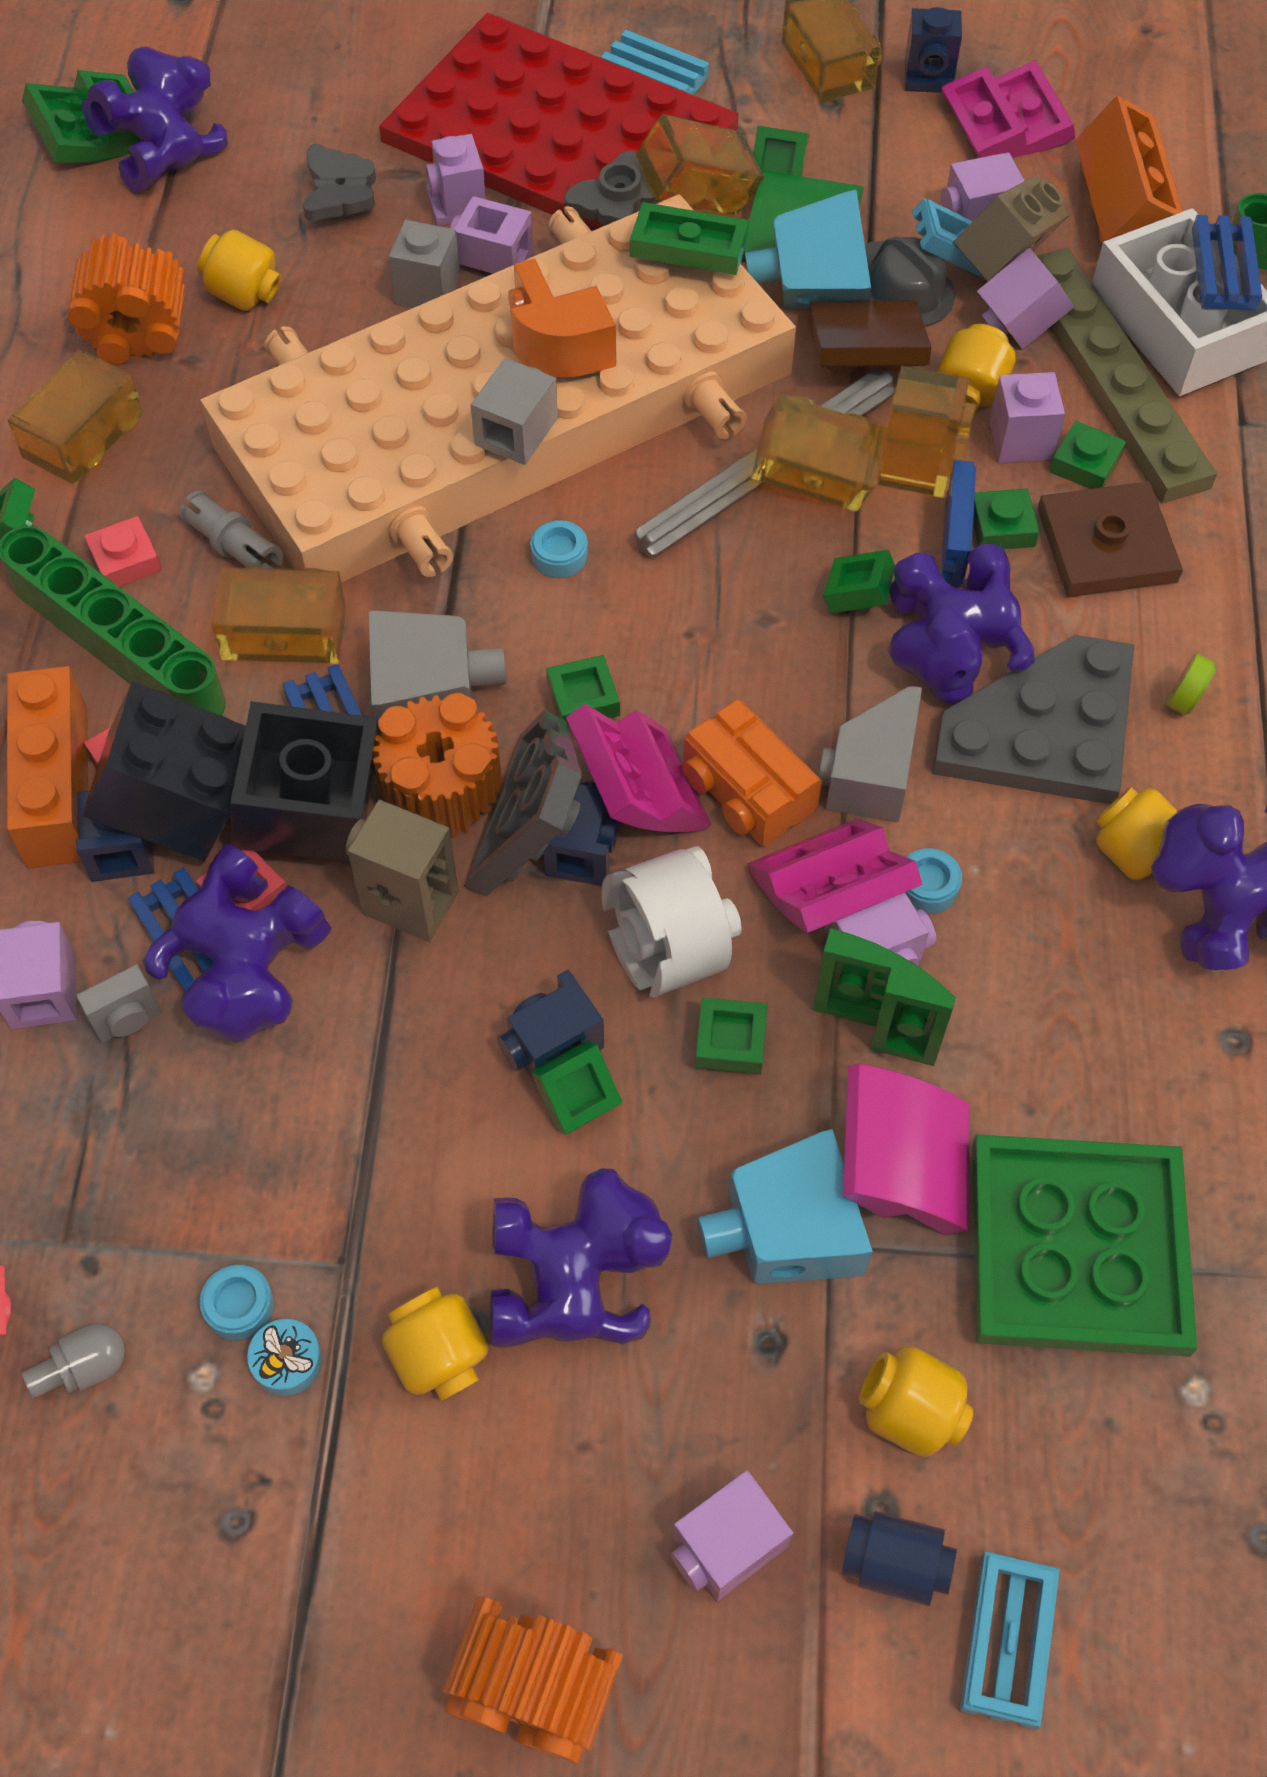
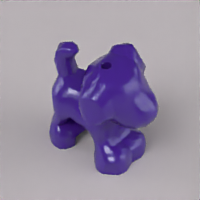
[81,46,228,193]
[888,544,1035,705]
[1151,804,1267,970]
[143,843,332,1042]
[490,1168,672,1348]

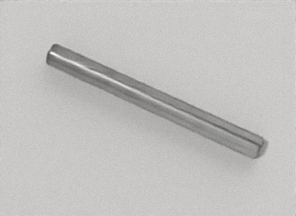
[634,368,895,558]

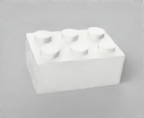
[1092,208,1267,396]

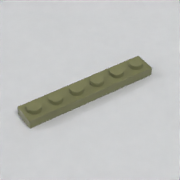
[1037,247,1217,504]

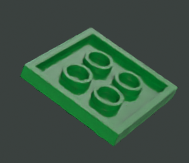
[972,1134,1197,1357]

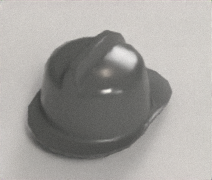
[865,237,955,326]

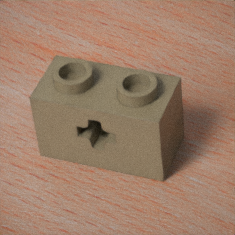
[953,174,1071,281]
[346,800,459,942]

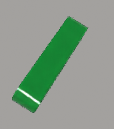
[0,526,226,715]

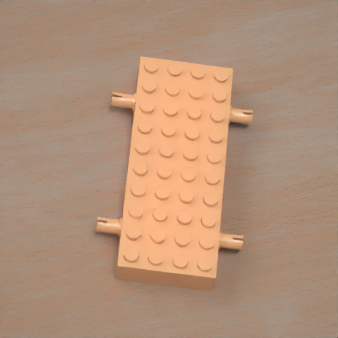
[200,194,796,596]

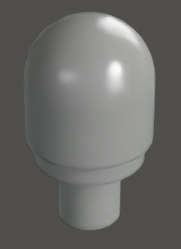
[21,1324,125,1399]

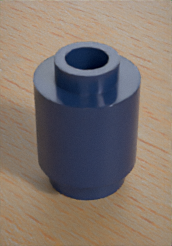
[842,1511,957,1607]

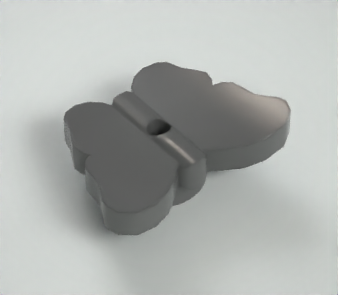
[303,143,376,221]
[564,151,661,225]

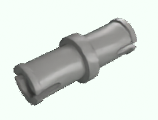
[179,490,283,579]

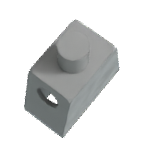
[368,611,506,735]

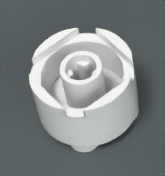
[601,846,742,998]

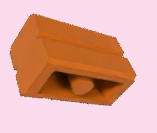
[682,699,822,847]

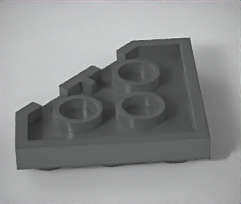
[933,635,1134,804]
[464,710,582,896]

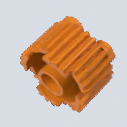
[67,233,185,365]
[373,693,502,838]
[442,1596,623,1764]

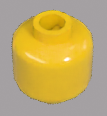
[197,229,281,311]
[936,324,1016,411]
[1095,787,1177,880]
[382,1287,489,1401]
[859,1346,973,1457]

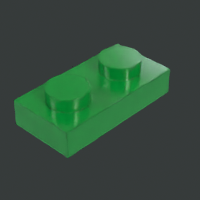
[630,202,749,275]

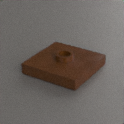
[1037,481,1183,597]

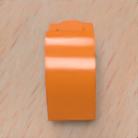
[508,259,616,378]

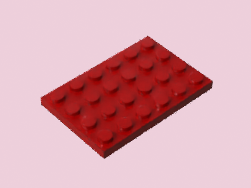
[379,12,739,231]

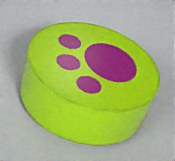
[1165,652,1217,715]

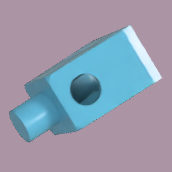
[745,190,871,309]
[696,1129,873,1284]

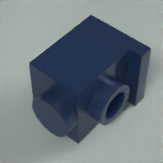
[905,7,962,93]
[544,782,619,886]
[76,791,155,882]
[497,969,604,1086]

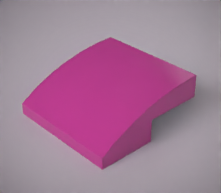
[941,60,1076,158]
[566,704,711,832]
[747,818,923,933]
[843,1063,969,1235]

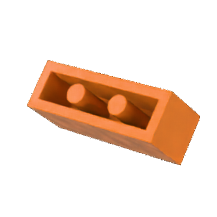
[1075,95,1183,244]
[7,666,89,869]

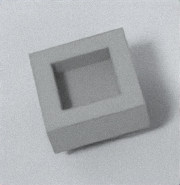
[76,964,161,1043]

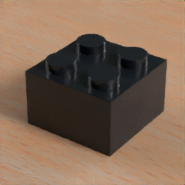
[82,681,246,862]
[230,701,378,862]

